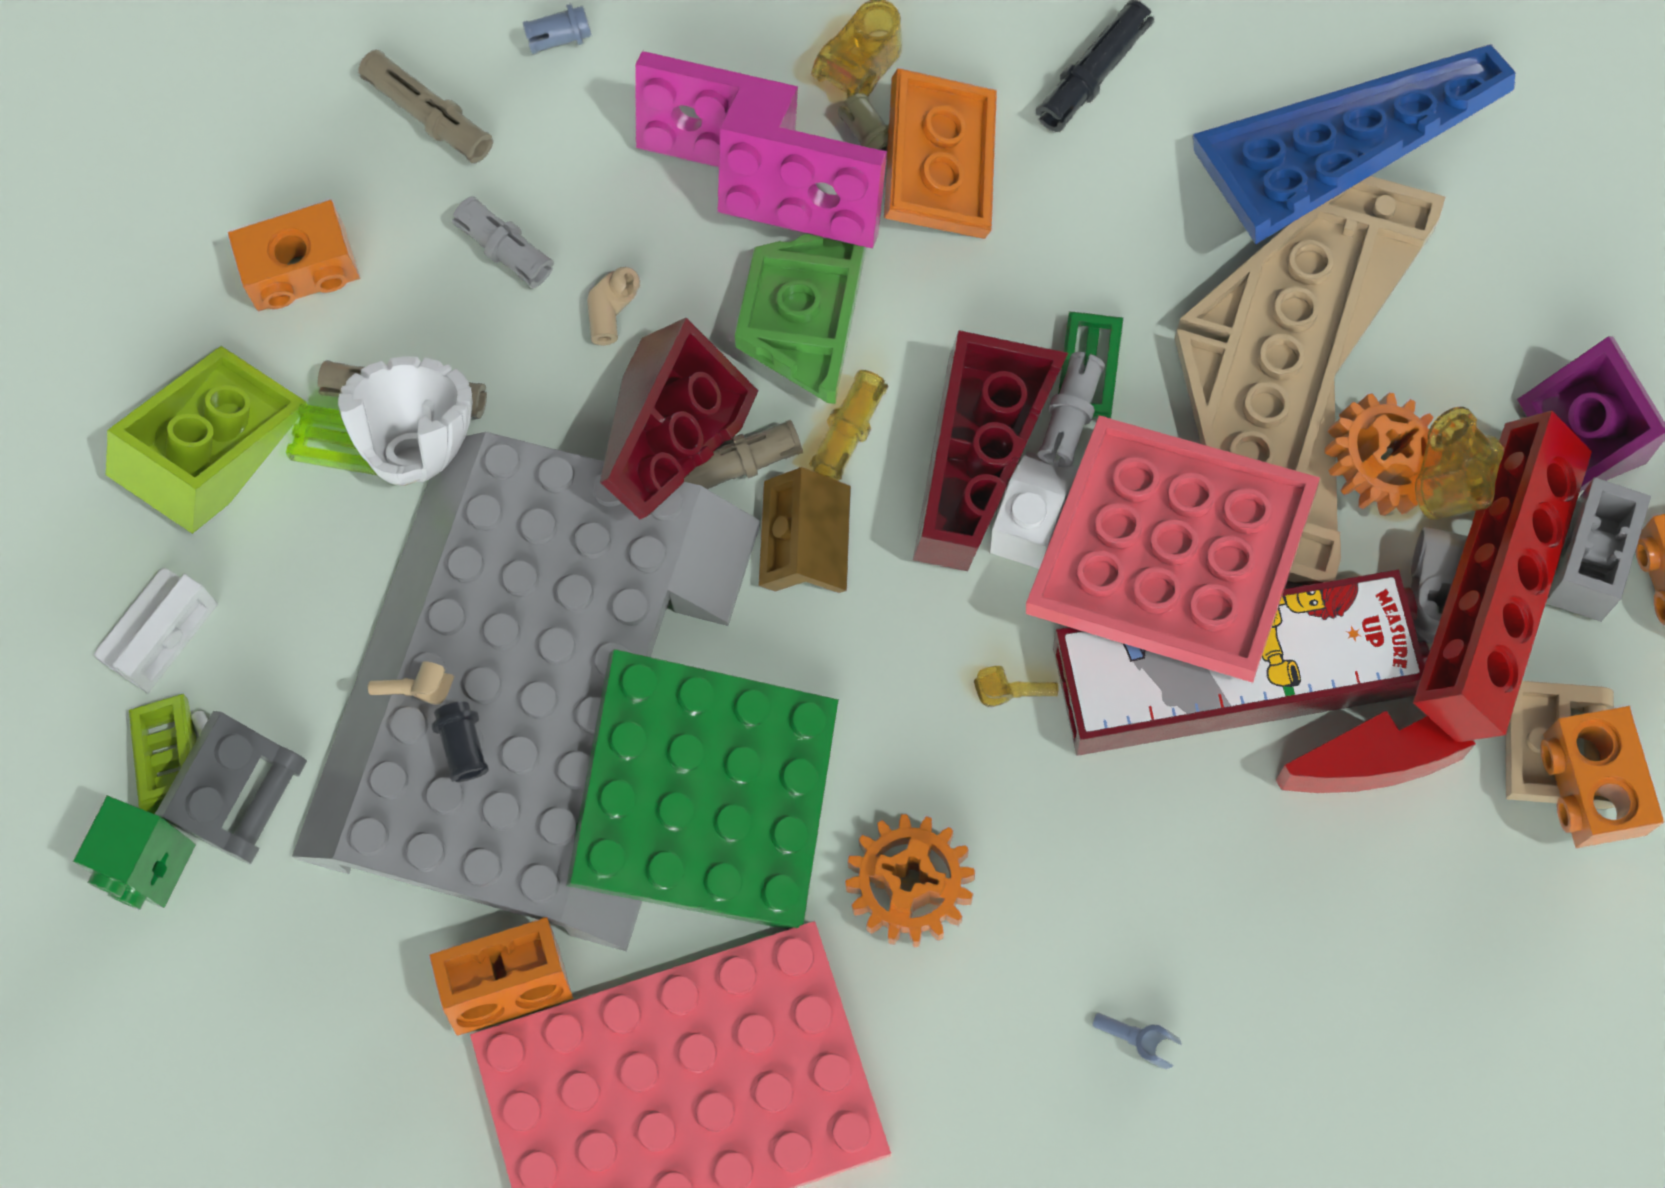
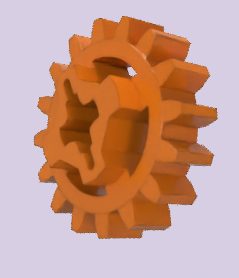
[1324,392,1450,516]
[845,814,975,947]

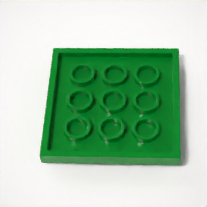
[566,649,839,930]

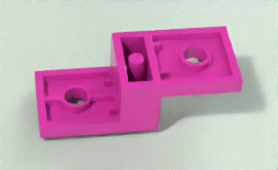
[635,51,887,249]

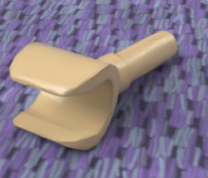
[368,661,454,705]

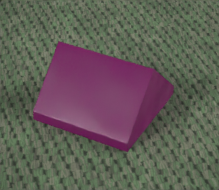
[1517,336,1665,492]

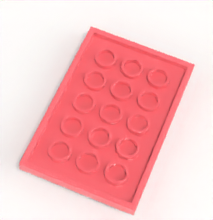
[470,921,891,1188]

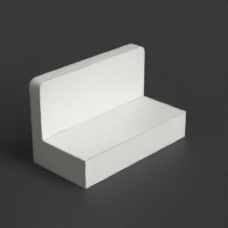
[94,568,218,694]

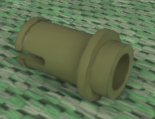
[838,93,889,159]

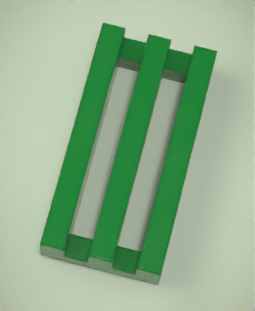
[1058,311,1123,419]

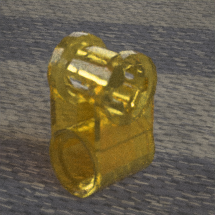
[811,0,903,99]
[1415,406,1504,520]

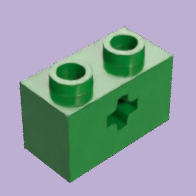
[73,795,196,910]

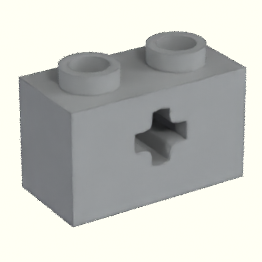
[1546,477,1651,622]

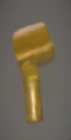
[974,666,1059,707]

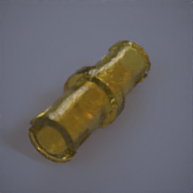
[809,370,889,481]

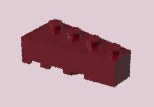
[913,330,1068,571]

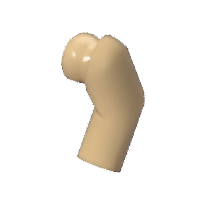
[587,267,640,345]

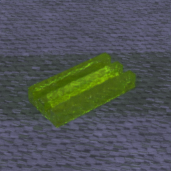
[285,403,378,476]

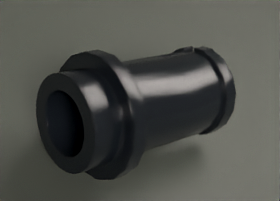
[431,701,489,782]

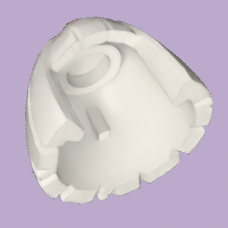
[338,356,473,486]

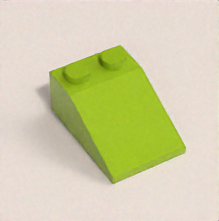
[105,346,307,534]

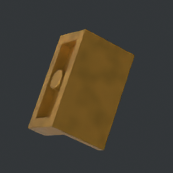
[759,467,851,593]

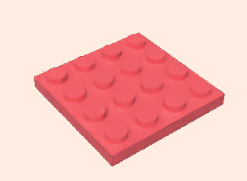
[1026,416,1320,683]

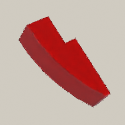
[1276,711,1476,793]

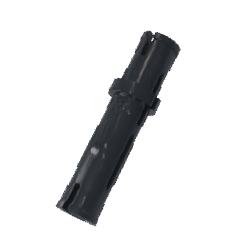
[1035,0,1154,132]

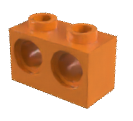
[1540,706,1664,848]
[429,917,573,1036]

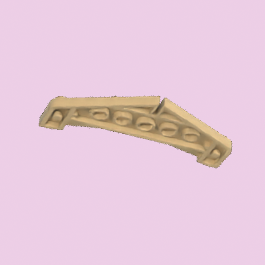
[1174,176,1446,586]

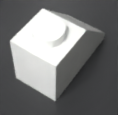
[990,451,1078,569]

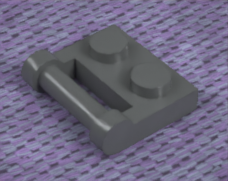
[155,711,307,864]

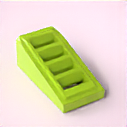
[129,693,197,823]

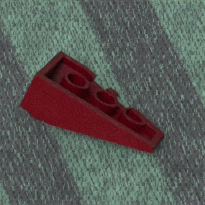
[600,317,759,520]

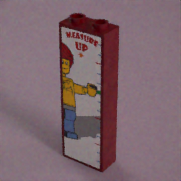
[1053,569,1430,756]

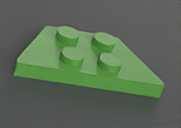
[735,234,867,404]

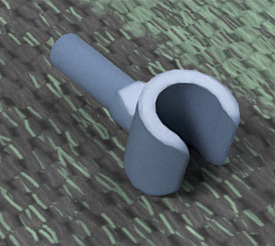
[1093,1013,1182,1069]

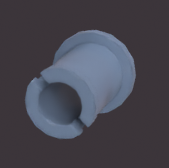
[523,4,592,54]

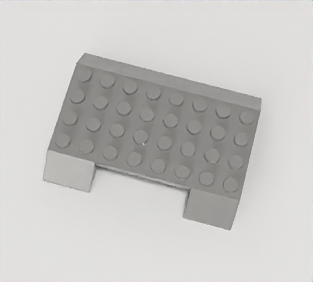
[292,432,760,952]

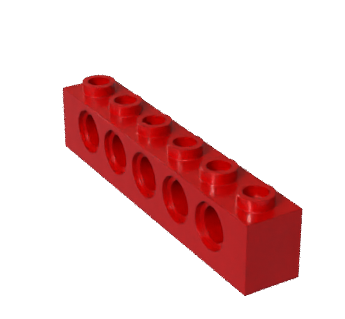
[1413,410,1592,742]

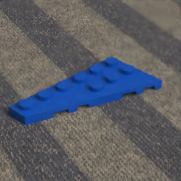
[1193,44,1516,244]

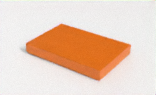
[884,68,997,239]

